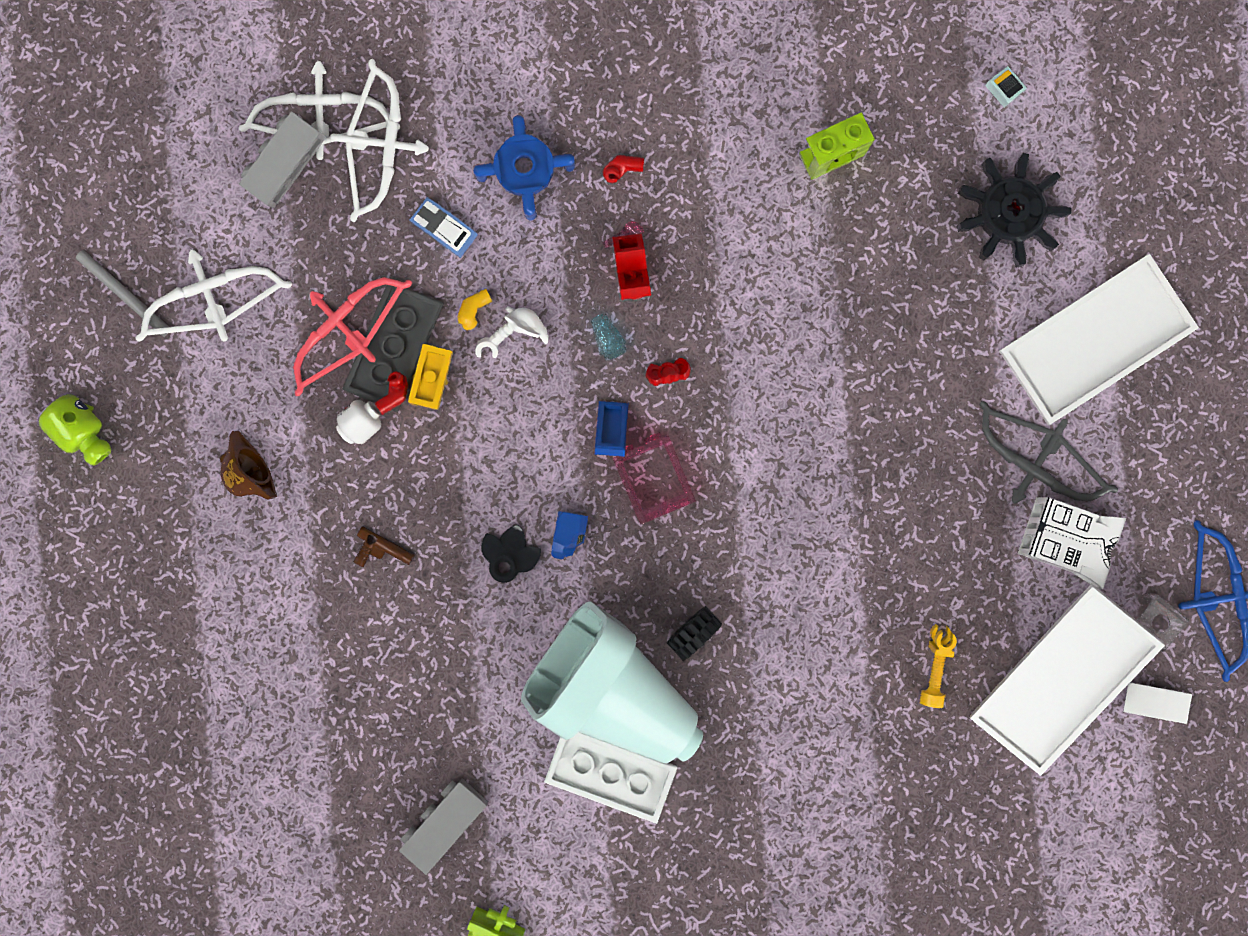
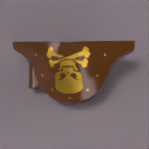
[220,431,277,500]

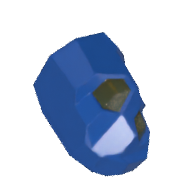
[551,511,588,560]

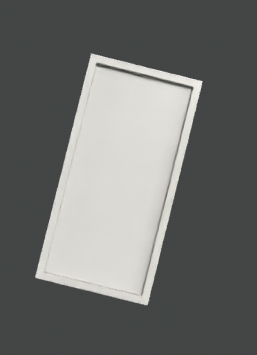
[999,253,1199,425]
[970,583,1165,776]

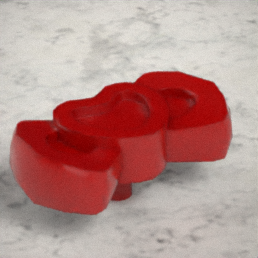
[646,358,691,386]

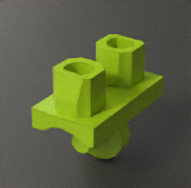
[467,905,526,936]

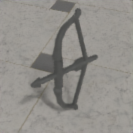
[979,401,1118,504]

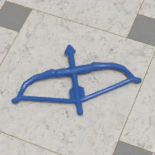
[1178,520,1248,682]

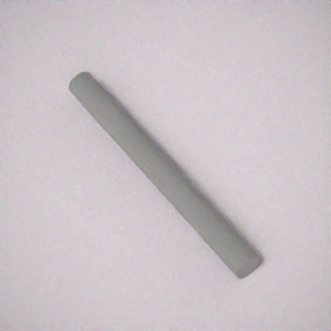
[76,250,169,337]

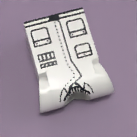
[1018,497,1126,589]

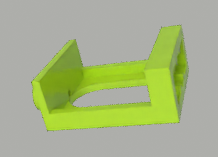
[799,112,875,180]

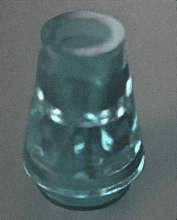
[591,314,627,360]

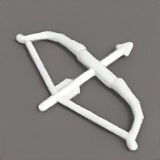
[330,59,429,222]
[239,61,400,160]
[135,250,292,342]

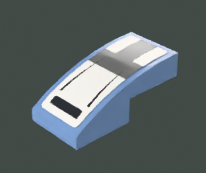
[409,197,478,258]

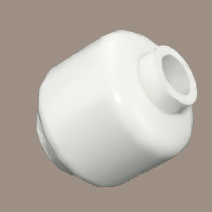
[336,400,381,444]

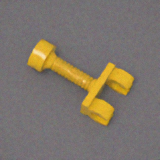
[919,624,957,708]

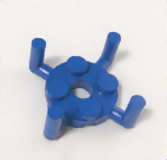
[473,115,575,221]

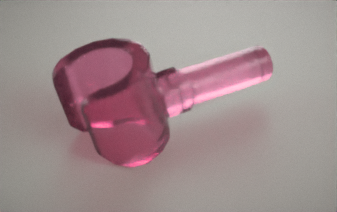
[602,221,644,248]

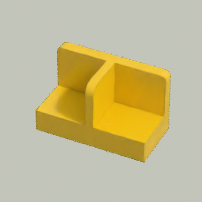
[408,344,453,410]

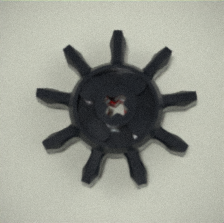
[956,153,1072,268]

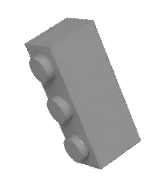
[239,111,326,208]
[399,778,489,875]

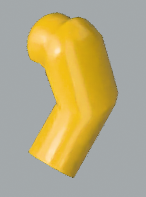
[457,289,493,330]

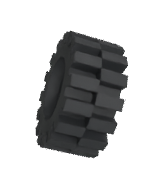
[666,606,722,661]

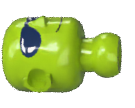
[39,394,112,466]

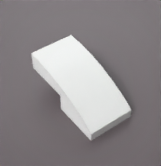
[1123,682,1192,724]

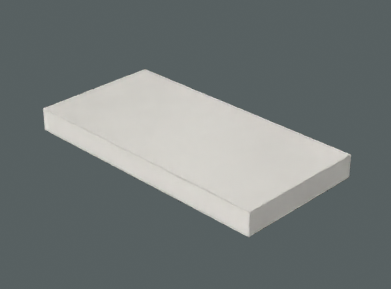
[544,732,677,824]

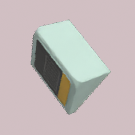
[985,66,1027,108]

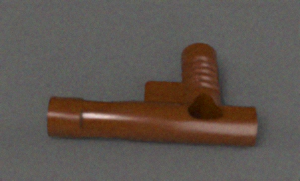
[353,526,415,567]

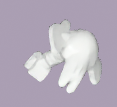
[475,306,549,358]

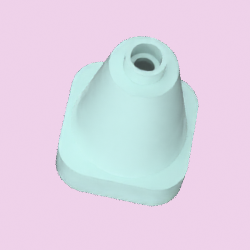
[521,601,703,763]

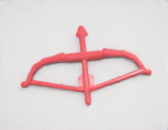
[293,277,412,396]

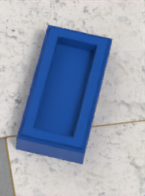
[595,401,629,457]

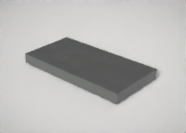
[342,285,444,413]

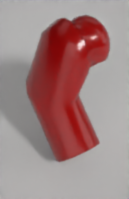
[603,155,644,183]
[375,371,408,415]

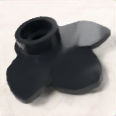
[481,525,541,583]

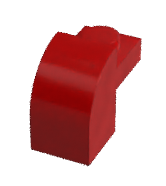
[612,233,651,300]

